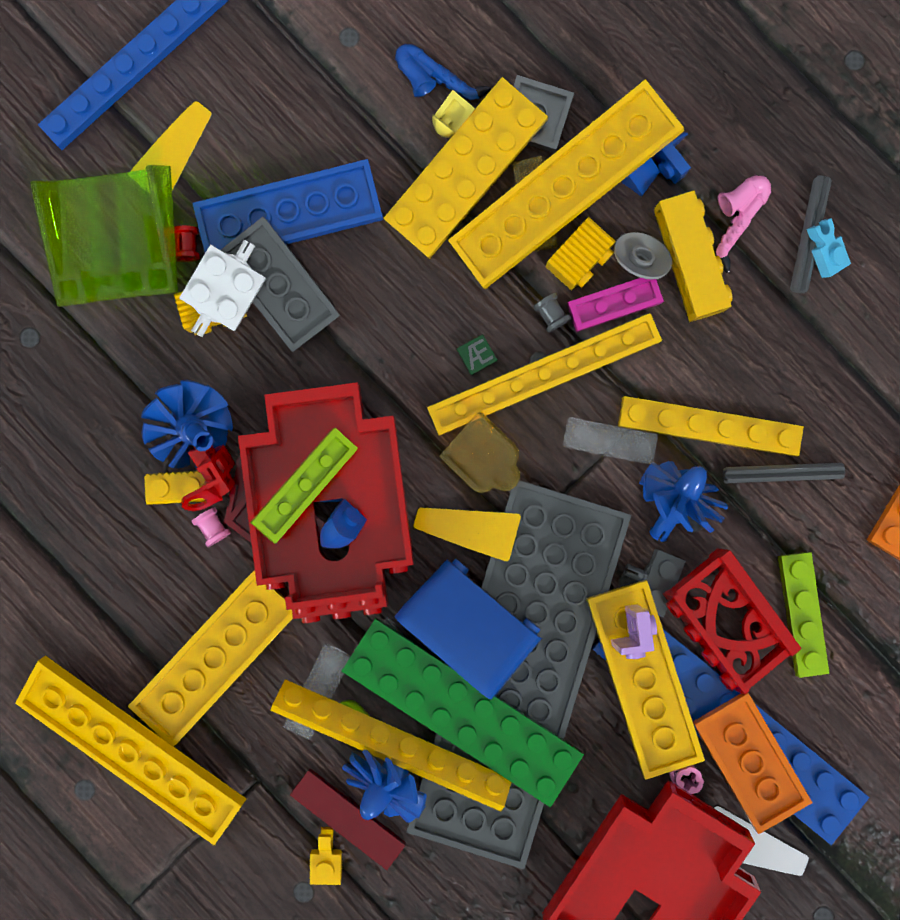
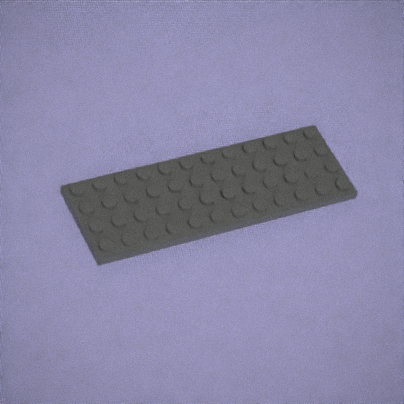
[406,479,631,869]

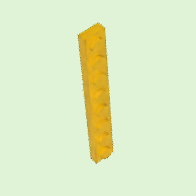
[427,313,662,436]
[270,679,512,812]

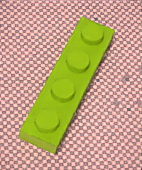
[250,428,358,544]
[778,552,830,678]

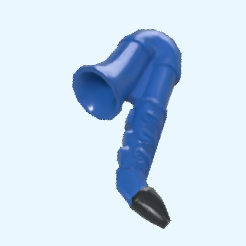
[395,44,491,100]

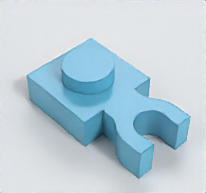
[807,218,851,278]

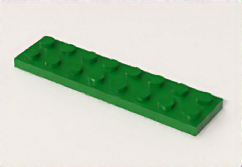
[342,618,584,808]

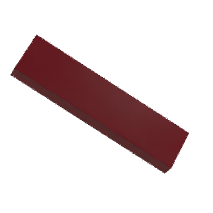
[290,768,406,870]

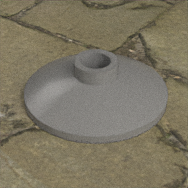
[614,232,672,279]

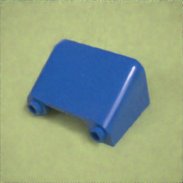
[394,558,542,699]

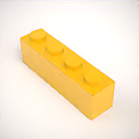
[654,190,733,322]

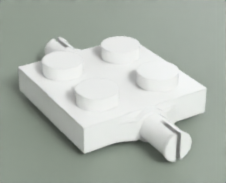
[179,240,266,337]

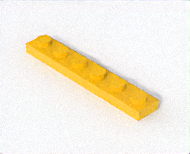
[618,396,804,457]

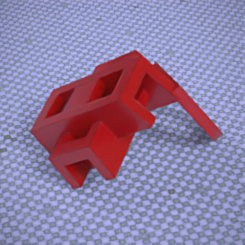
[181,444,235,511]

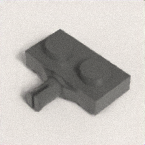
[623,549,686,618]

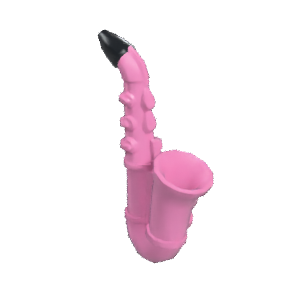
[716,175,771,273]

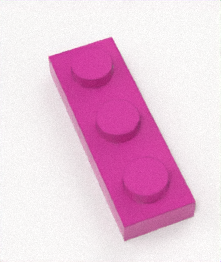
[567,278,664,332]

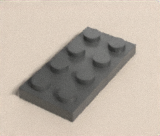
[221,216,340,352]

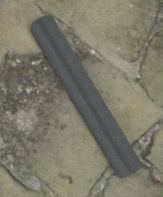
[790,175,832,293]
[723,463,845,483]

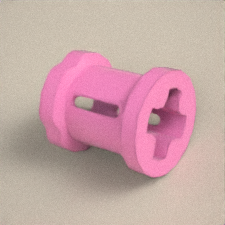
[191,507,231,547]
[669,765,704,794]

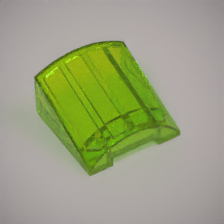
[30,165,178,307]

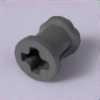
[533,293,572,333]

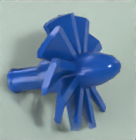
[141,380,233,468]
[639,461,728,542]
[342,750,427,822]

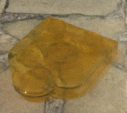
[439,412,520,493]

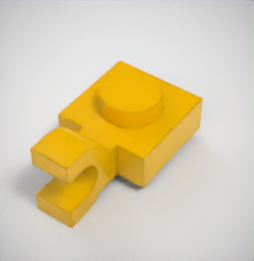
[310,827,342,885]

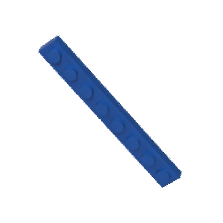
[38,0,228,150]

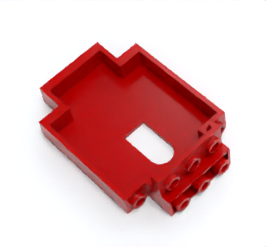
[238,382,414,623]
[542,780,761,920]

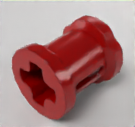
[171,225,200,262]

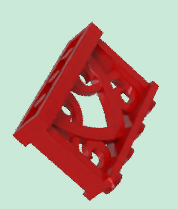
[663,548,802,695]

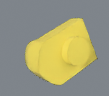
[432,90,476,138]

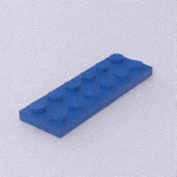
[192,159,383,253]

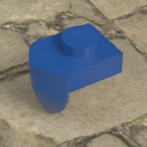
[654,132,691,184]
[320,499,367,549]

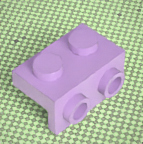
[611,604,657,659]

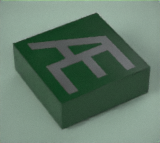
[456,334,497,376]

